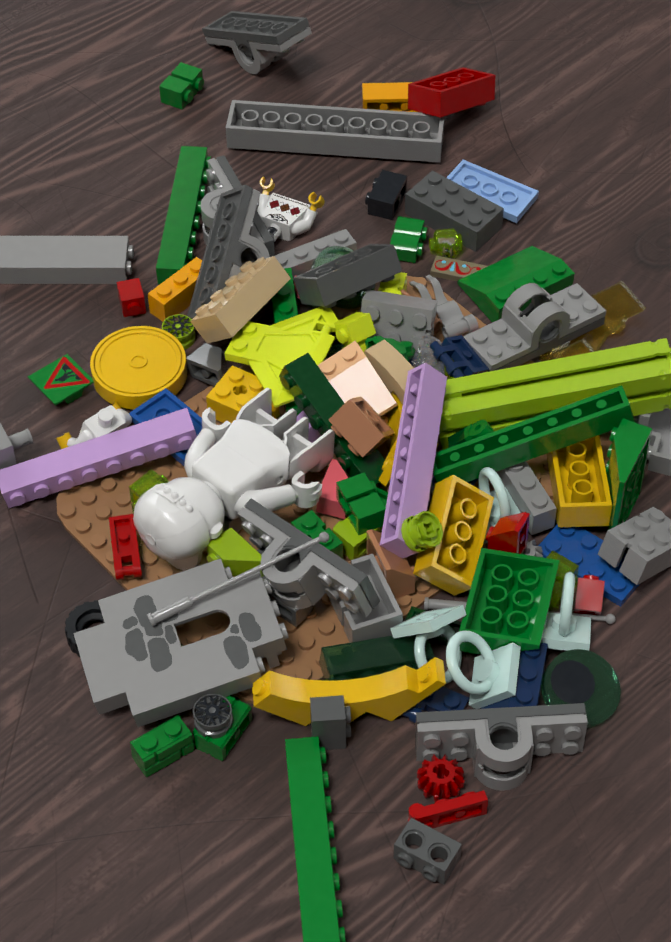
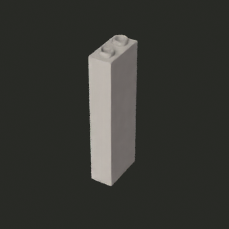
[0,236,134,284]

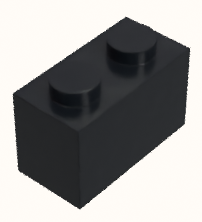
[365,170,407,220]

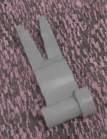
[409,275,479,338]

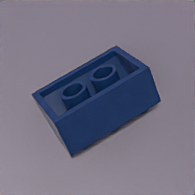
[481,643,548,709]

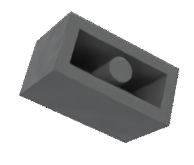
[310,695,351,750]

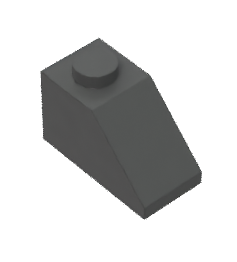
[186,343,228,386]

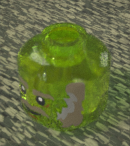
[429,228,462,258]

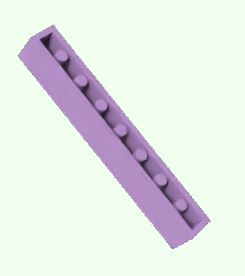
[380,363,447,559]
[0,408,197,508]

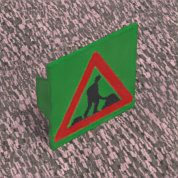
[28,354,94,405]

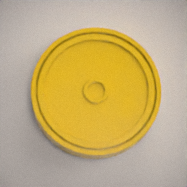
[90,326,187,409]

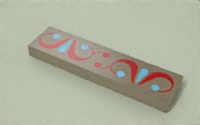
[430,256,487,281]

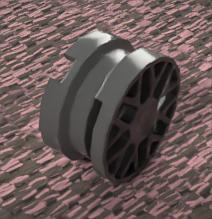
[193,694,233,739]

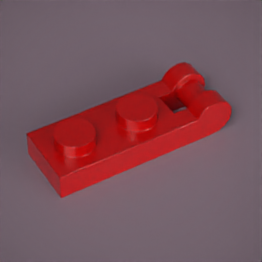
[108,514,142,580]
[408,790,488,829]

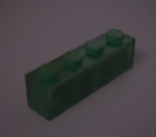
[319,635,434,681]

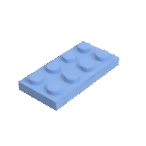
[447,160,539,223]

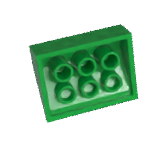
[457,246,575,323]
[605,418,652,531]
[459,548,560,655]

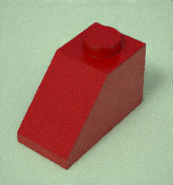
[486,512,530,554]

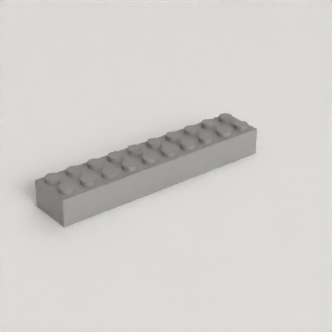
[226,100,445,162]

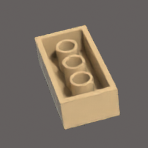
[190,256,291,343]

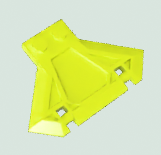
[224,306,339,408]

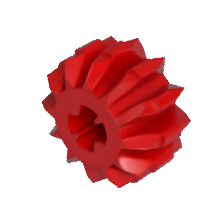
[417,754,465,802]

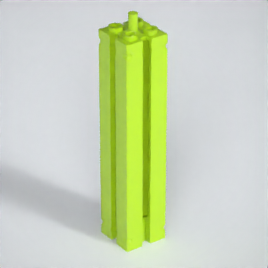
[439,338,671,450]

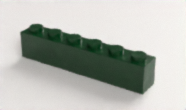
[279,353,385,488]

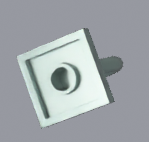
[479,467,521,544]
[541,572,591,653]
[390,605,466,684]
[446,631,521,709]

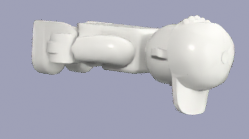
[133,388,335,571]

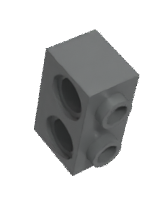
[393,818,462,885]

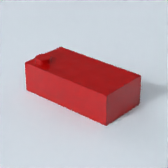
[408,67,496,118]

